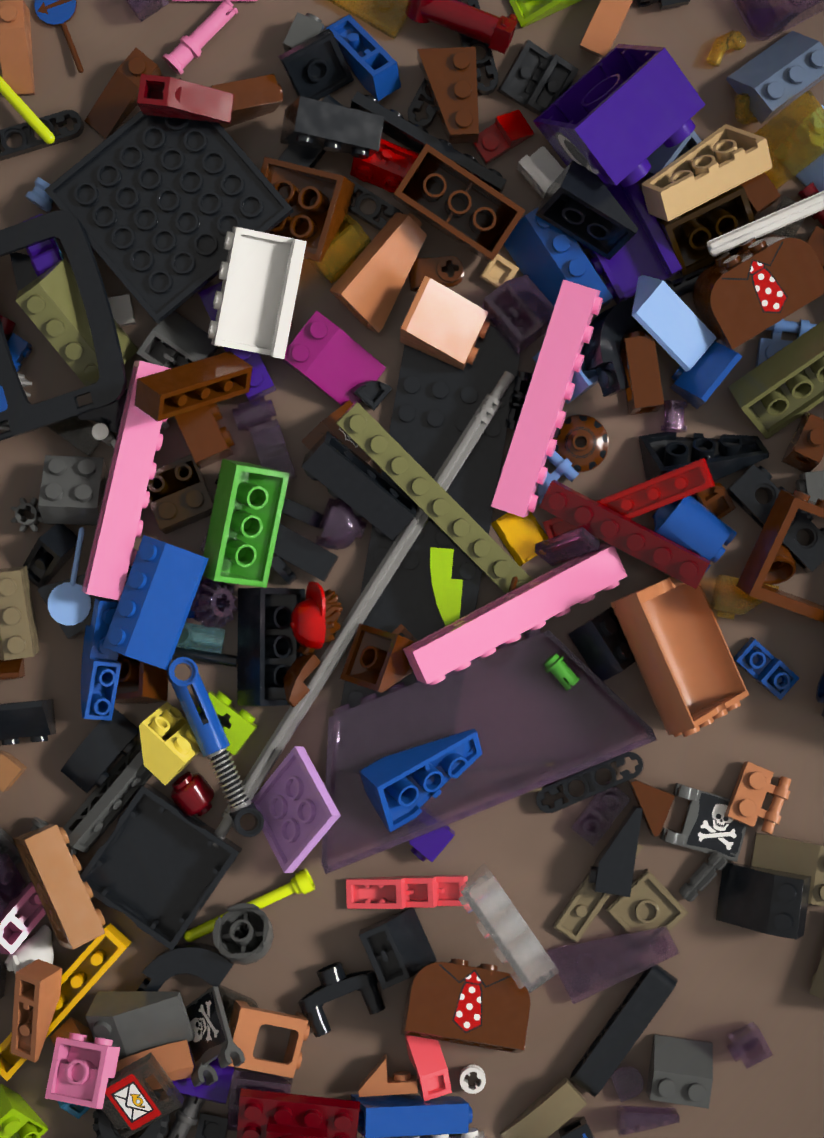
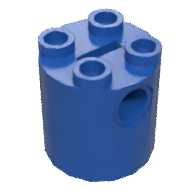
[652,496,737,573]

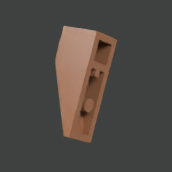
[0,0,35,96]
[11,959,62,1063]

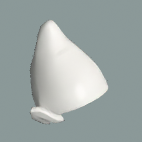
[4,925,54,974]

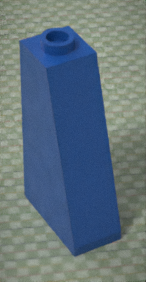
[351,1094,473,1138]

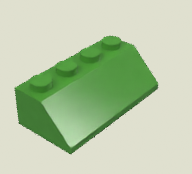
[203,459,290,588]

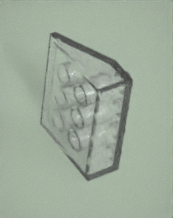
[459,863,560,993]

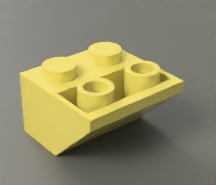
[139,702,200,786]

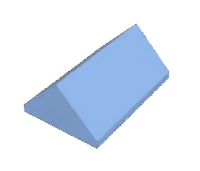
[632,275,717,372]

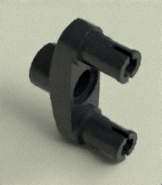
[298,962,385,1037]

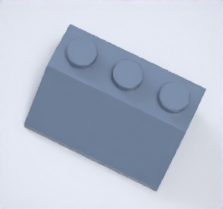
[726,31,824,124]

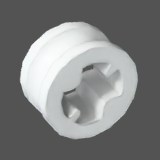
[459,1064,486,1094]

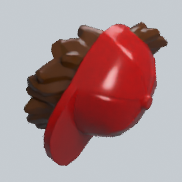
[290,581,343,655]

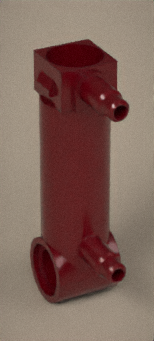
[405,0,518,54]

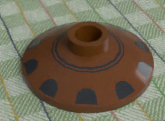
[553,415,609,472]

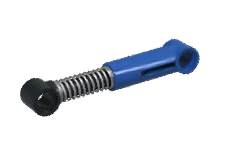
[167,657,264,837]

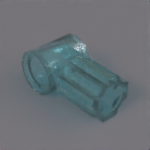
[176,622,226,654]

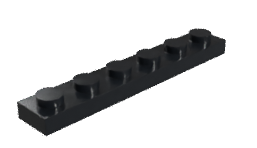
[350,91,507,193]

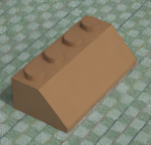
[13,824,106,950]

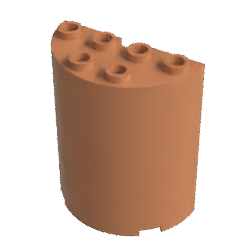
[610,576,749,737]

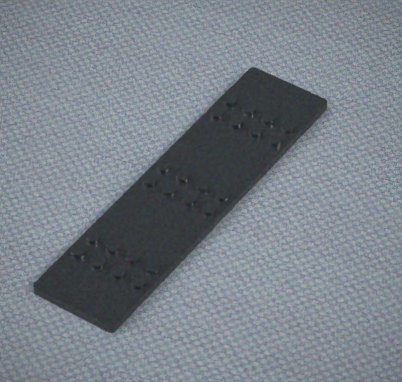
[330,326,523,788]

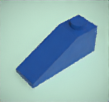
[326,14,401,101]

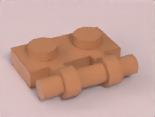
[724,761,792,835]

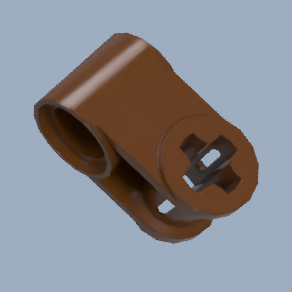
[409,256,464,292]

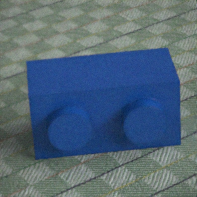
[7,333,32,372]

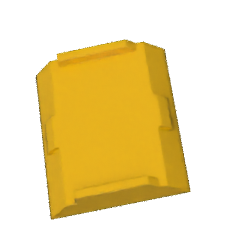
[491,512,551,566]

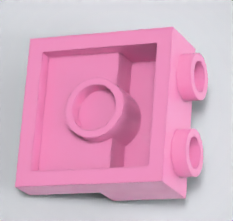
[45,1032,120,1109]

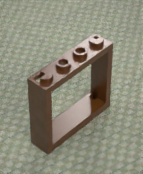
[736,489,824,623]

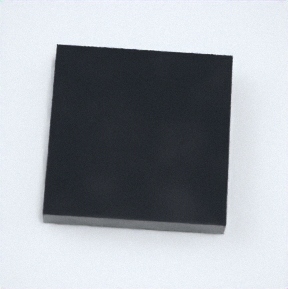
[278,29,354,100]

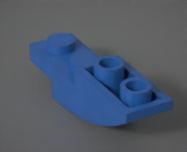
[81,598,121,721]

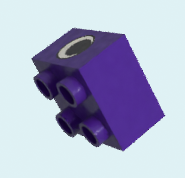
[533,44,705,187]

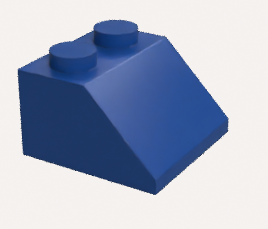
[670,341,743,409]

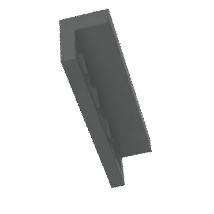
[63,740,153,853]

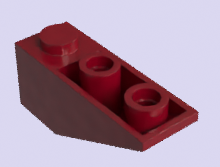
[137,74,234,124]

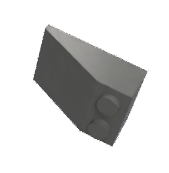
[85,991,195,1060]

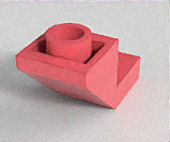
[405,1035,452,1102]

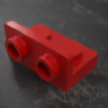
[350,139,419,193]

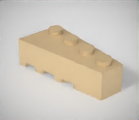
[641,124,773,222]

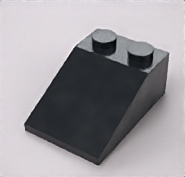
[536,161,638,260]
[716,862,811,940]

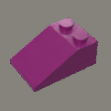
[282,310,387,406]

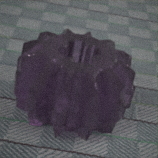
[190,579,239,628]

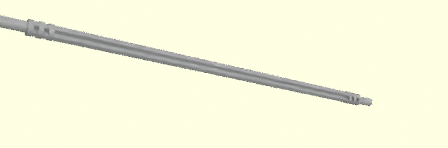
[212,371,515,848]

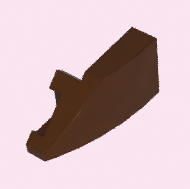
[283,654,321,707]

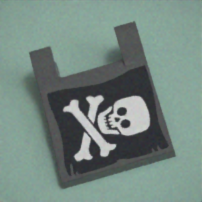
[660,783,747,862]
[185,986,245,1087]

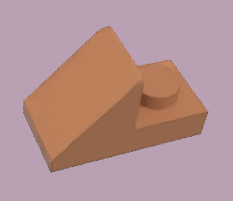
[358,1054,418,1097]

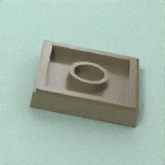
[605,869,688,953]

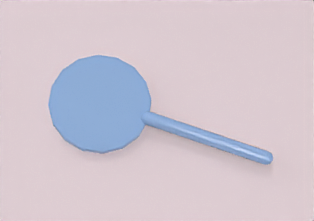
[48,527,91,626]

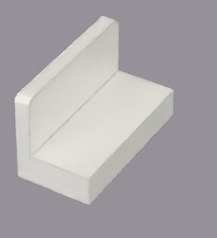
[517,146,564,199]

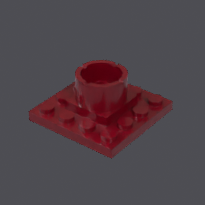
[237,1088,360,1138]

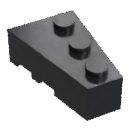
[280,96,384,159]

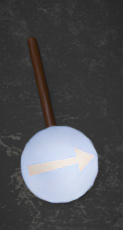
[34,0,84,73]

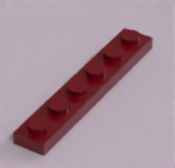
[539,480,711,589]

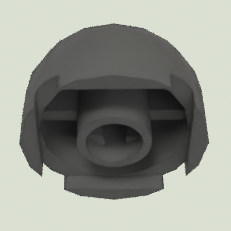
[212,903,274,965]

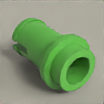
[543,653,580,691]

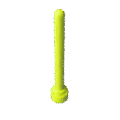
[0,76,55,144]
[184,868,315,942]

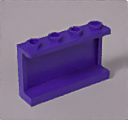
[578,182,682,304]

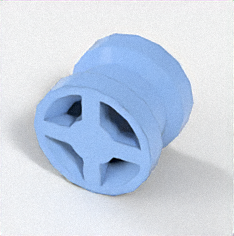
[25,177,53,213]

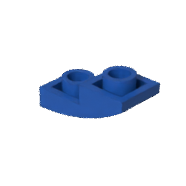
[733,637,799,700]

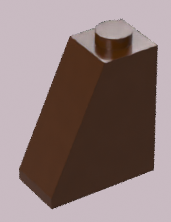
[210,74,283,129]

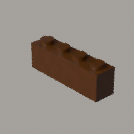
[135,351,253,422]

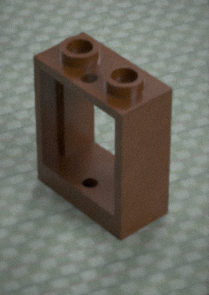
[620,331,664,415]

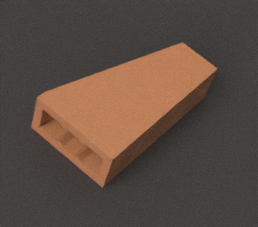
[329,212,427,333]

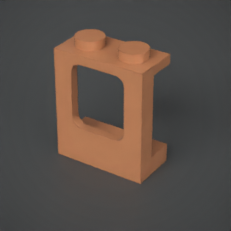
[228,1000,310,1078]

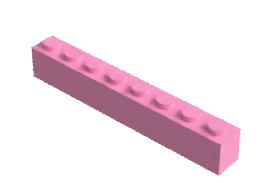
[491,279,603,518]
[82,360,172,601]
[403,543,627,685]

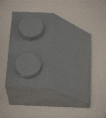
[646,1034,713,1109]

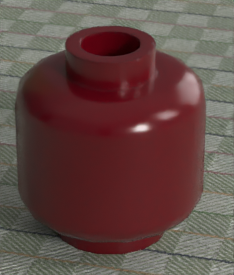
[171,772,215,816]

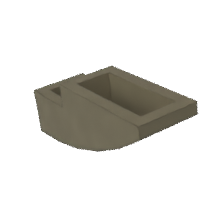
[500,1077,587,1138]

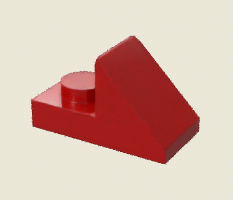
[472,109,534,165]

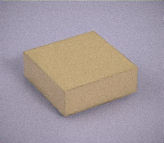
[480,254,520,294]

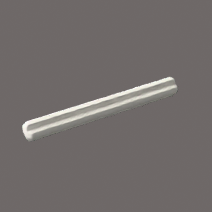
[707,191,824,257]

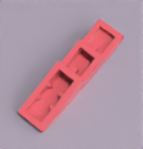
[346,875,469,909]

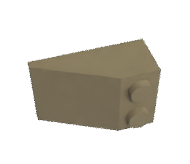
[750,832,824,907]

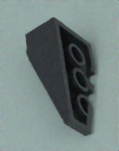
[639,432,770,481]

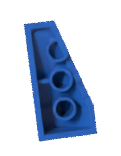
[359,729,483,833]

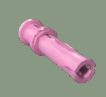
[162,0,238,76]

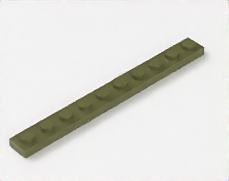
[335,402,552,629]

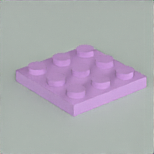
[251,746,341,873]

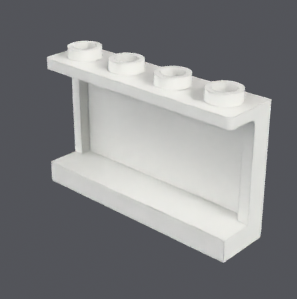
[208,226,307,359]

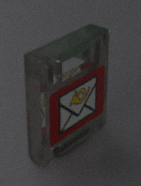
[102,1053,184,1138]

